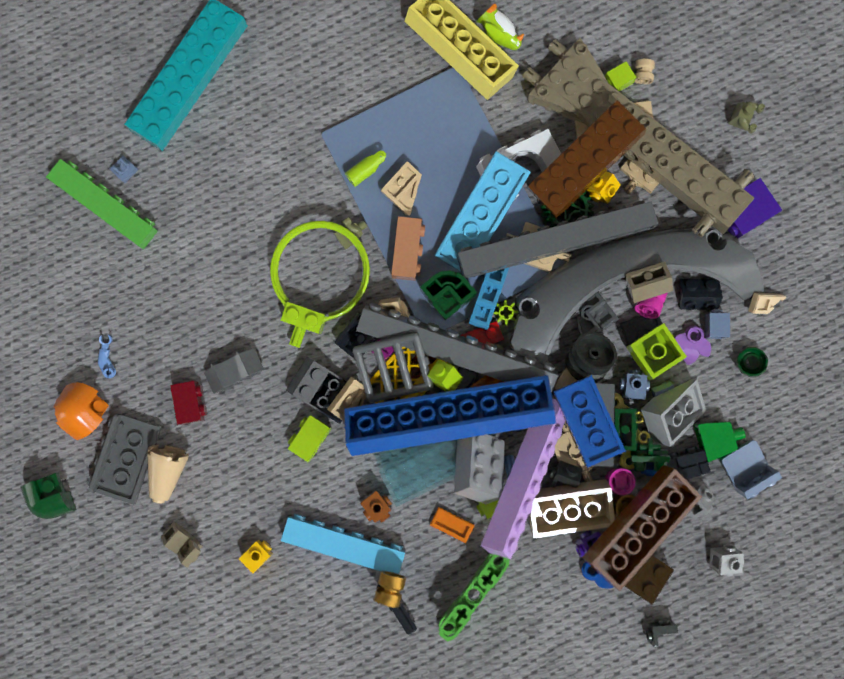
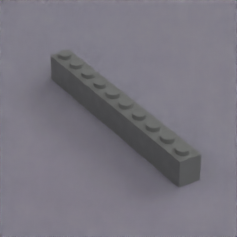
[457,200,659,279]
[356,303,558,393]

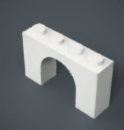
[476,129,561,199]

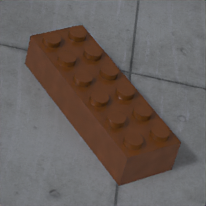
[528,100,646,218]
[582,465,702,591]

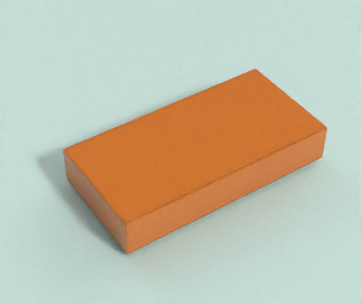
[430,507,475,543]

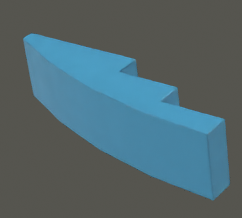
[469,268,509,330]

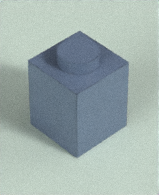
[705,310,730,339]

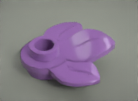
[675,326,711,365]

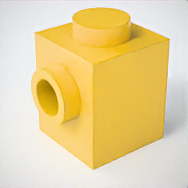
[239,540,273,573]

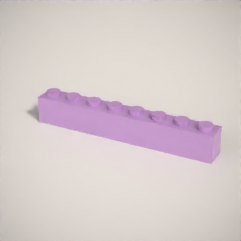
[481,399,566,559]

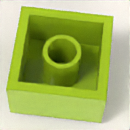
[626,323,687,380]

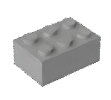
[454,435,504,504]

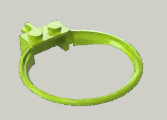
[270,221,370,348]

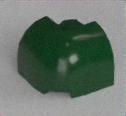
[420,270,477,321]
[20,473,77,519]

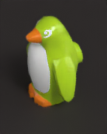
[477,3,524,50]

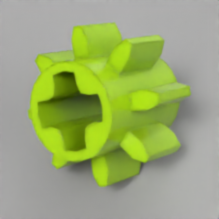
[494,300,519,325]

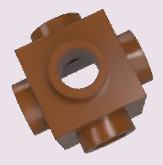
[360,490,392,523]

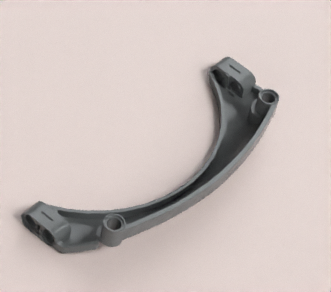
[509,227,764,364]

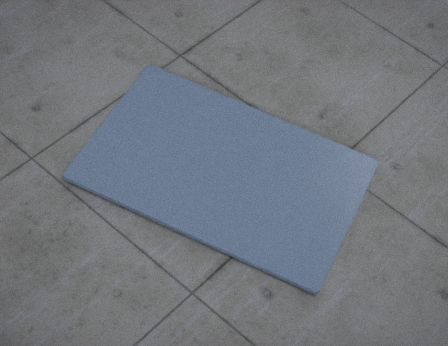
[322,68,564,330]

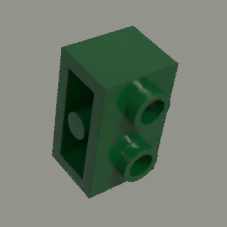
[614,408,638,450]

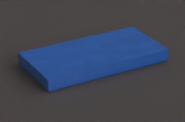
[553,375,625,468]

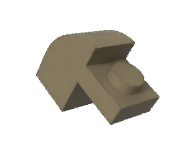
[161,522,202,568]

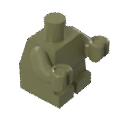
[728,102,765,133]
[333,217,367,250]

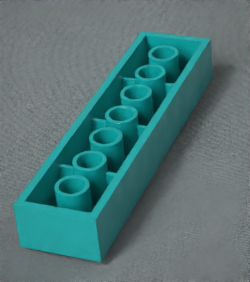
[124,0,248,151]

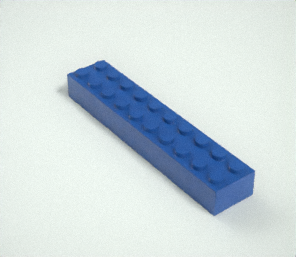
[344,375,556,456]

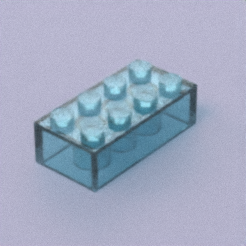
[379,440,457,507]

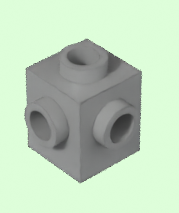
[688,483,716,520]
[709,544,744,576]

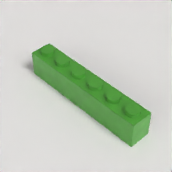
[46,159,158,250]

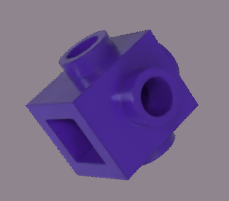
[575,530,602,557]

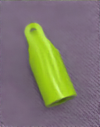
[345,151,386,187]

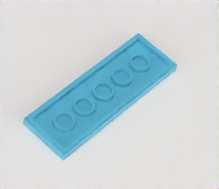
[435,151,531,271]

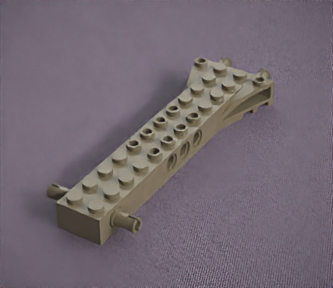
[522,38,755,237]

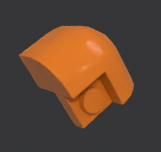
[53,382,109,440]

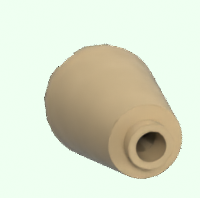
[147,445,189,503]

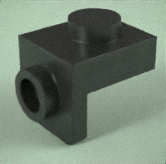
[549,460,583,488]
[646,618,678,648]

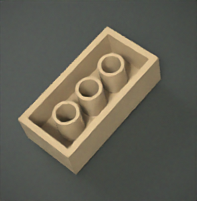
[529,479,614,538]

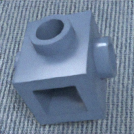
[619,370,650,400]

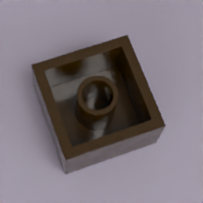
[625,555,674,605]

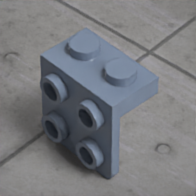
[721,440,782,499]

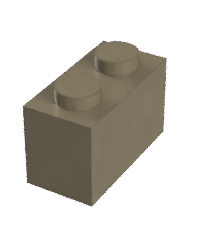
[625,261,673,303]

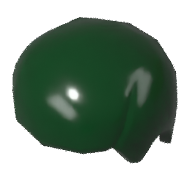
[736,347,768,377]

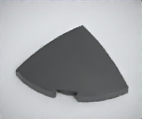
[577,291,619,334]

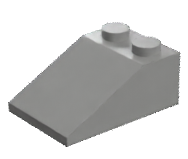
[641,379,706,447]

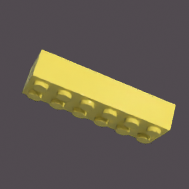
[405,0,519,100]

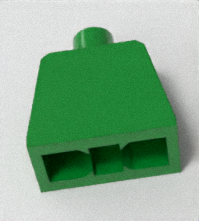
[693,422,746,462]

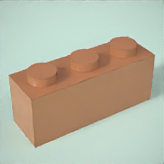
[391,216,425,281]

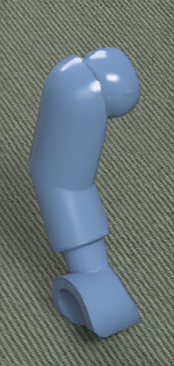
[98,334,116,378]

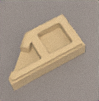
[748,292,786,314]

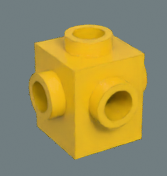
[587,171,621,204]

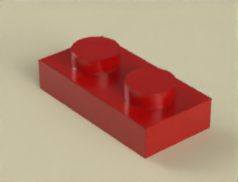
[461,321,504,344]

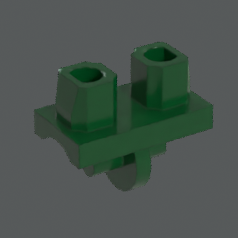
[630,438,670,471]

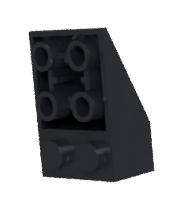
[286,357,347,424]

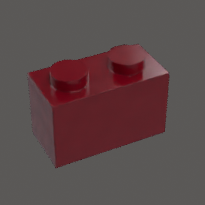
[170,381,207,425]

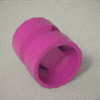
[635,293,668,319]
[605,468,636,495]

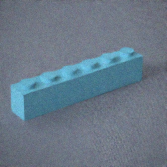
[281,514,406,574]

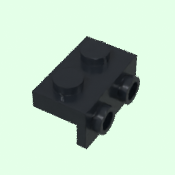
[679,279,723,311]
[334,312,377,359]

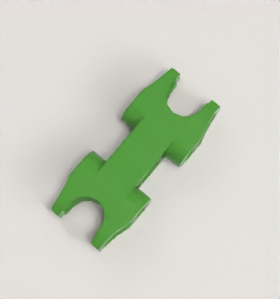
[439,553,509,642]

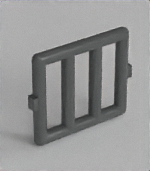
[353,332,434,403]

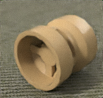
[634,59,655,84]

